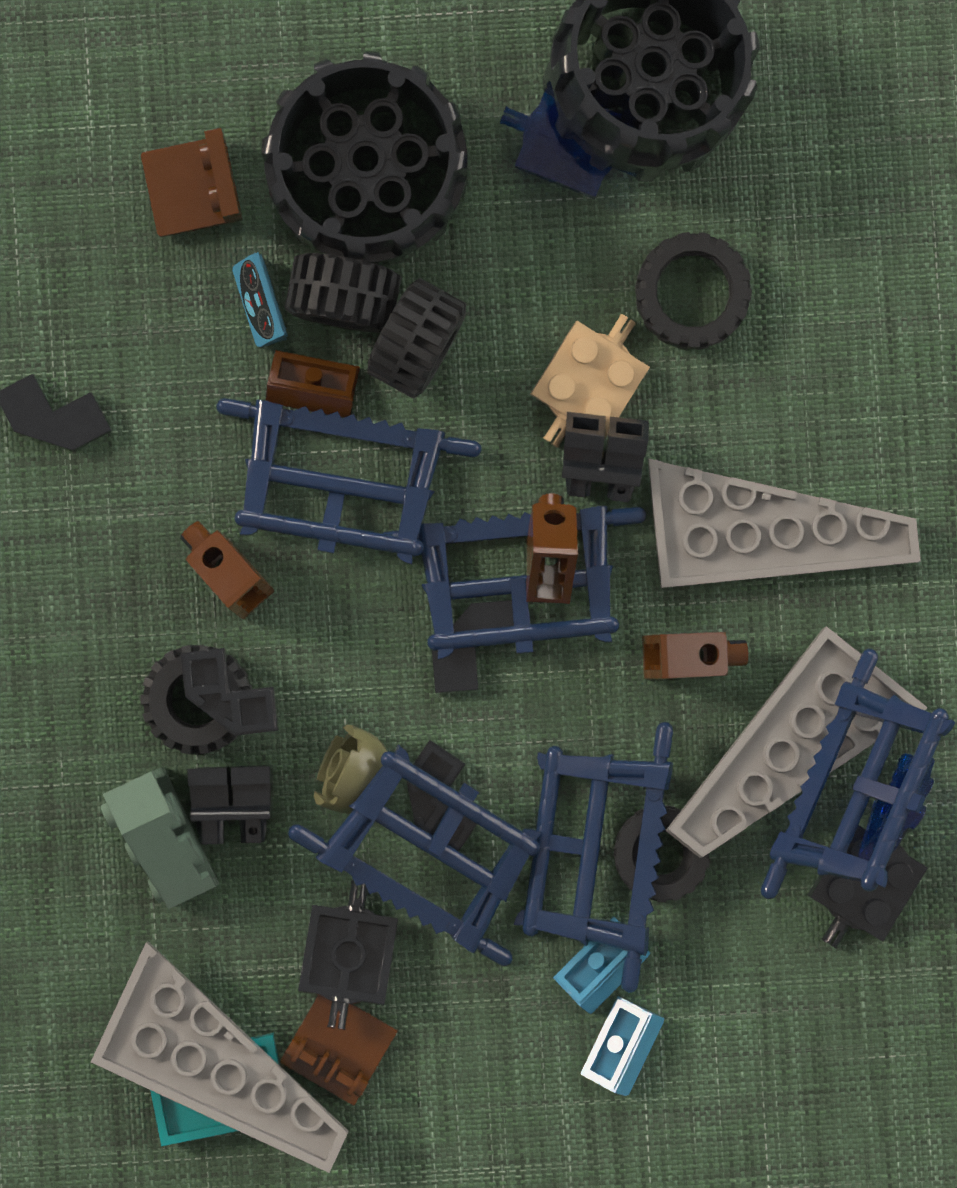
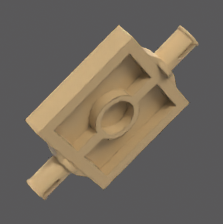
[530,314,650,448]

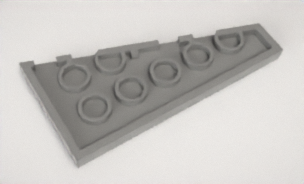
[648,458,921,588]
[666,626,927,858]
[91,941,348,1173]

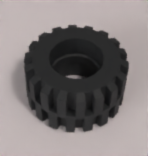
[285,253,402,333]
[367,278,466,399]
[141,645,252,754]

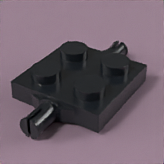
[807,819,928,949]
[298,880,398,1030]

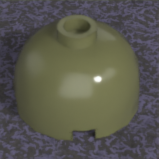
[314,725,387,814]

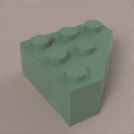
[101,767,219,909]

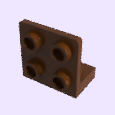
[141,128,243,237]

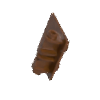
[280,995,398,1106]

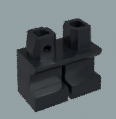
[562,412,649,502]
[187,765,273,845]

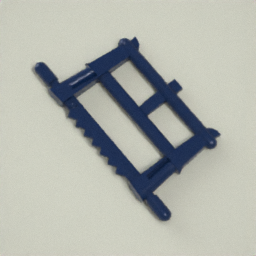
[216,398,482,565]
[383,506,647,660]
[761,649,956,899]
[514,722,673,993]
[288,745,542,966]

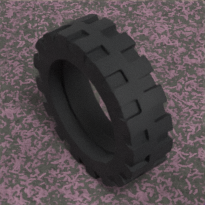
[635,232,752,350]

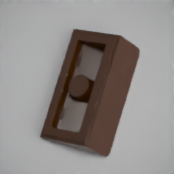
[266,350,360,418]

